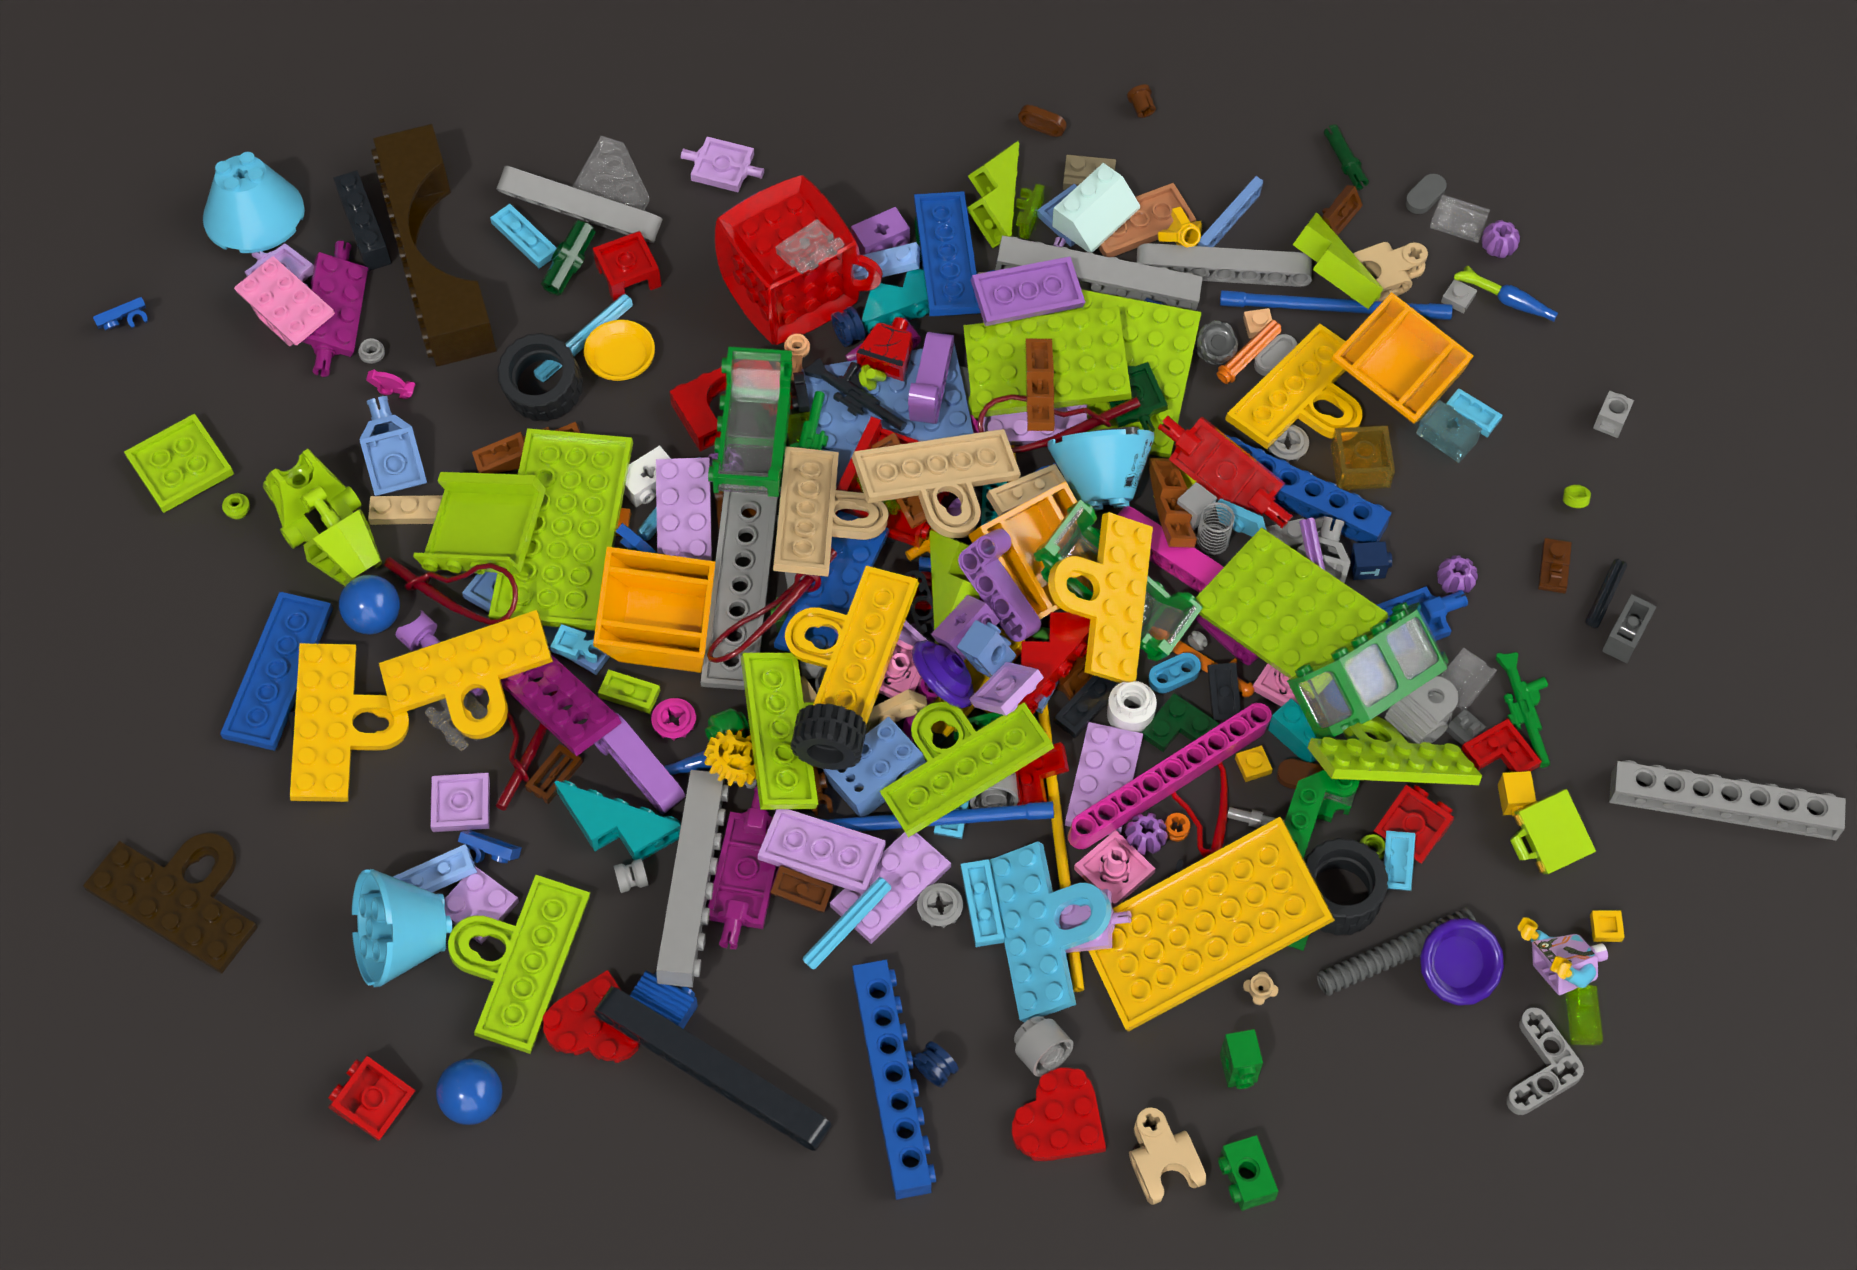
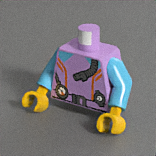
[1517,917,1608,995]

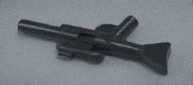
[804,358,907,431]

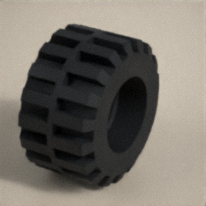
[791,703,867,770]

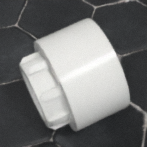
[1107,681,1156,733]

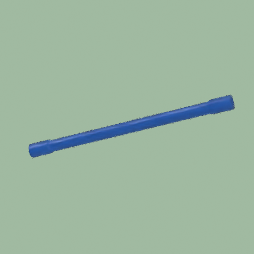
[1220,290,1452,320]
[820,801,1054,831]

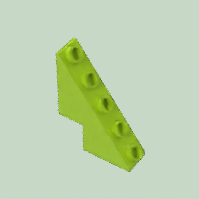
[967,141,1019,248]
[1293,213,1383,309]
[929,530,980,645]

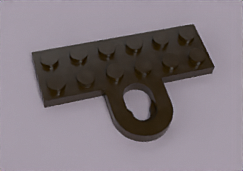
[83,833,258,974]

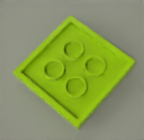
[124,414,234,513]

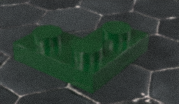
[1142,693,1219,753]

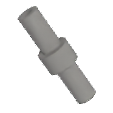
[1227,807,1285,828]

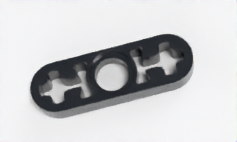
[904,570,935,643]

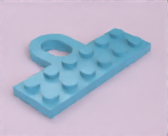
[989,841,1111,1023]

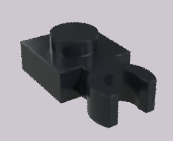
[792,371,810,421]

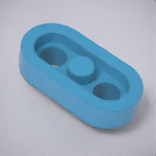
[1148,653,1201,693]

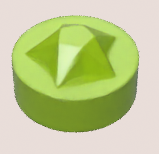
[1563,485,1591,508]

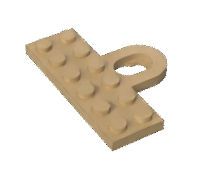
[852,429,1021,538]
[773,446,888,577]

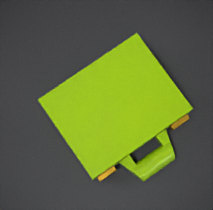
[1510,789,1596,874]

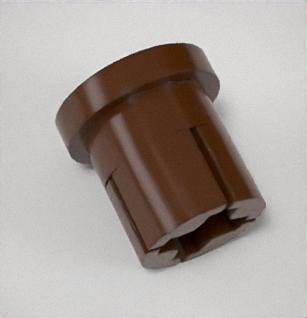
[1127,84,1156,118]

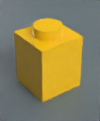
[1498,771,1536,816]

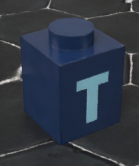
[1350,542,1392,580]

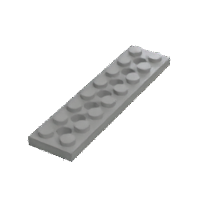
[700,488,778,690]

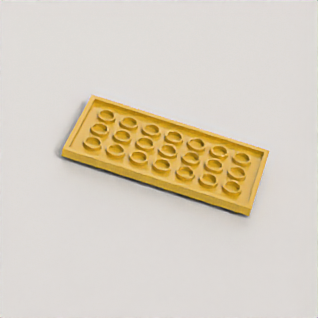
[1089,817,1335,1031]

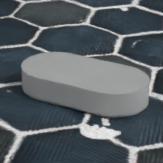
[1254,334,1298,376]

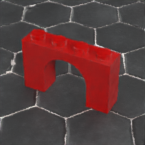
[669,357,793,451]

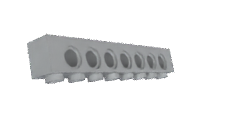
[1609,760,1846,841]

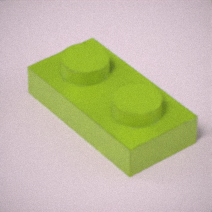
[598,669,661,714]

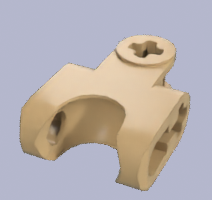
[1353,242,1428,302]
[1129,1107,1206,1205]

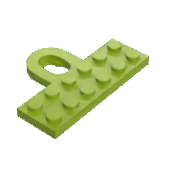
[741,653,818,810]
[879,702,1054,838]
[1307,716,1482,785]
[448,875,590,1054]

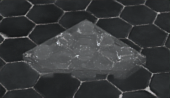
[573,136,649,211]

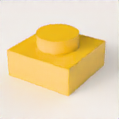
[1235,745,1273,782]
[1590,911,1625,942]

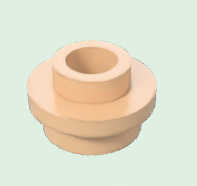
[784,334,810,358]

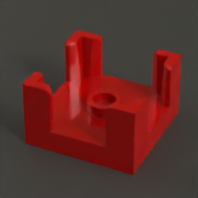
[593,231,662,302]

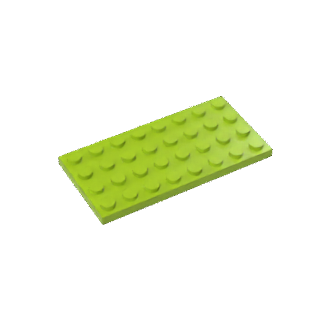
[488,428,633,631]

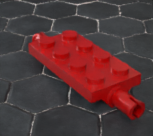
[1158,416,1293,529]

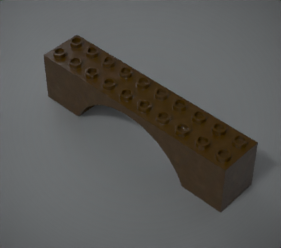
[371,124,497,367]

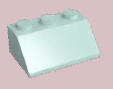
[1052,163,1140,253]

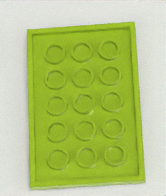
[963,306,1132,418]
[1192,527,1389,697]

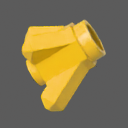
[1157,207,1202,248]

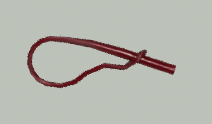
[977,394,1141,453]
[707,548,837,663]
[384,557,518,625]
[496,686,557,811]

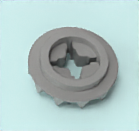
[1269,425,1309,462]
[917,883,963,928]

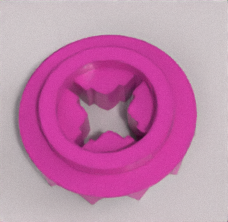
[651,698,696,741]

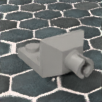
[1297,516,1351,584]

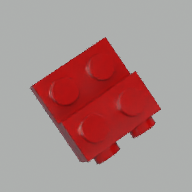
[1374,785,1455,864]
[328,1056,416,1141]

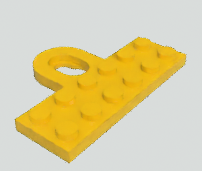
[1225,324,1362,449]
[1048,512,1153,683]
[785,566,919,725]
[379,610,553,739]
[290,643,409,802]

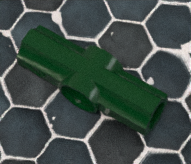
[541,220,595,296]

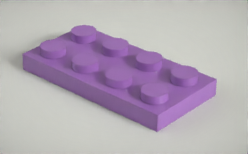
[971,256,1085,326]

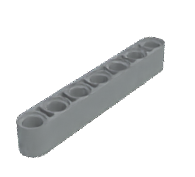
[496,166,663,243]
[1136,243,1312,287]

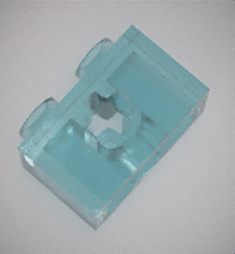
[1416,400,1482,463]

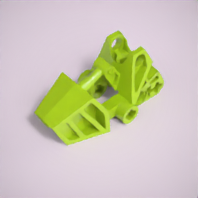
[263,449,382,586]

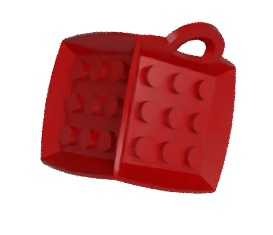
[715,175,883,345]

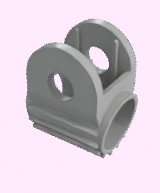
[1384,676,1458,744]

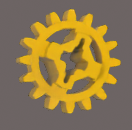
[704,730,756,787]

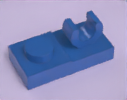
[93,297,148,331]
[616,523,657,553]
[458,830,522,863]

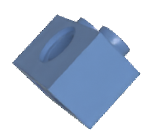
[957,620,1017,678]

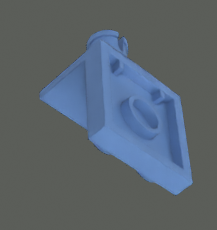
[359,396,427,496]

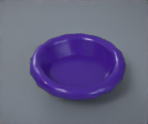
[911,640,975,708]
[1420,918,1504,1006]

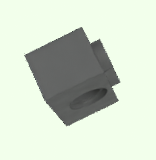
[1602,594,1657,663]

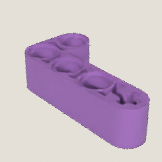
[908,332,954,424]
[958,529,1041,642]
[594,713,685,814]

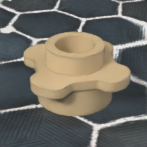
[1243,972,1278,1005]

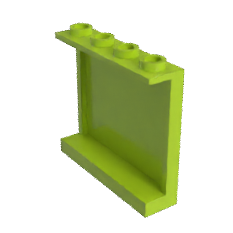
[413,472,546,575]

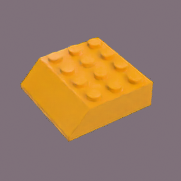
[1331,292,1473,424]
[968,481,1098,619]
[593,547,715,673]

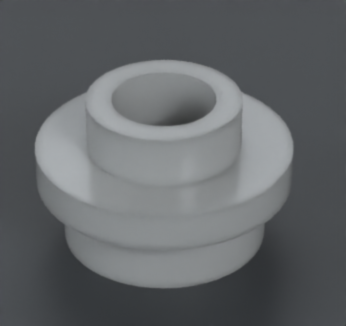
[358,338,385,364]

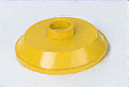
[584,320,655,381]

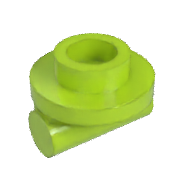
[859,364,886,391]

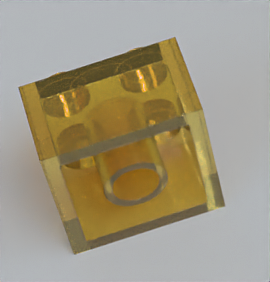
[1331,426,1395,490]

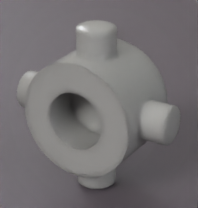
[1188,631,1208,651]

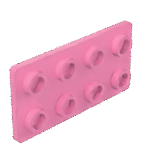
[234,257,335,347]

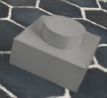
[1441,279,1477,314]

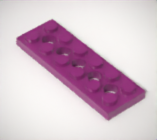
[500,655,621,756]

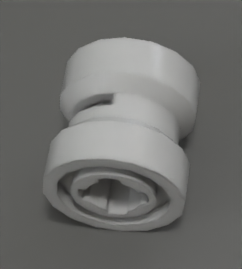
[614,858,649,893]

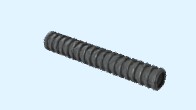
[1317,908,1476,996]

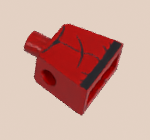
[856,317,913,381]

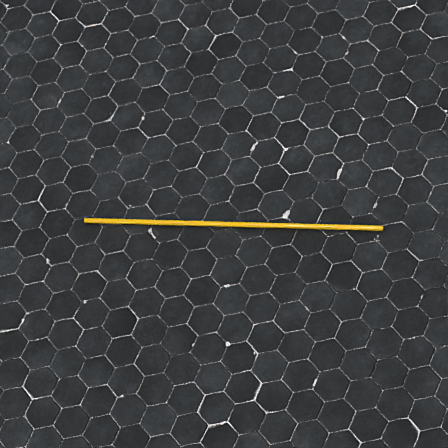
[1008,445,1084,992]

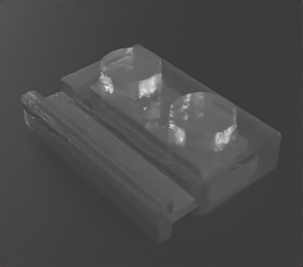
[1430,195,1490,243]
[1433,648,1497,711]

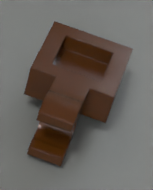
[812,766,834,816]

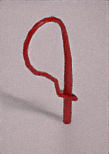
[1166,749,1228,858]

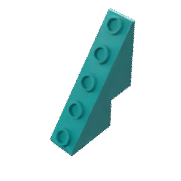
[861,269,929,336]
[554,780,681,860]

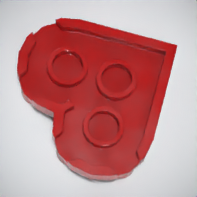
[543,970,639,1063]
[1012,1068,1106,1161]

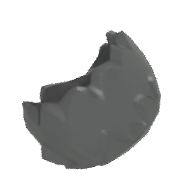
[1196,320,1238,365]

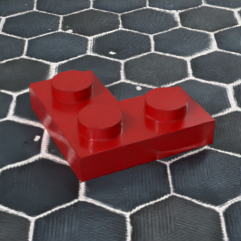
[1461,719,1542,772]
[1015,742,1069,805]

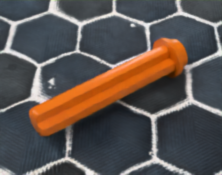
[1217,320,1281,384]

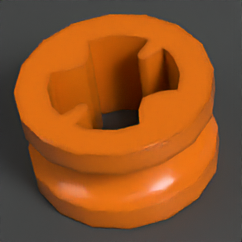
[1165,813,1190,842]

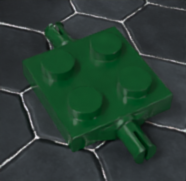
[1107,362,1168,432]

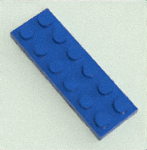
[914,191,981,316]
[774,510,889,653]
[220,592,333,751]

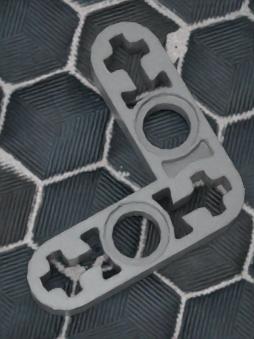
[1506,1008,1584,1115]

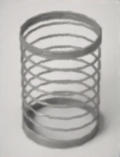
[1196,502,1235,555]

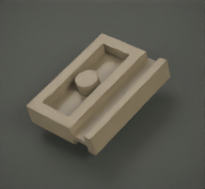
[1063,155,1116,190]

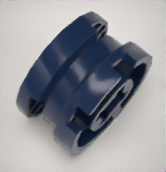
[831,306,865,347]
[913,1041,959,1088]

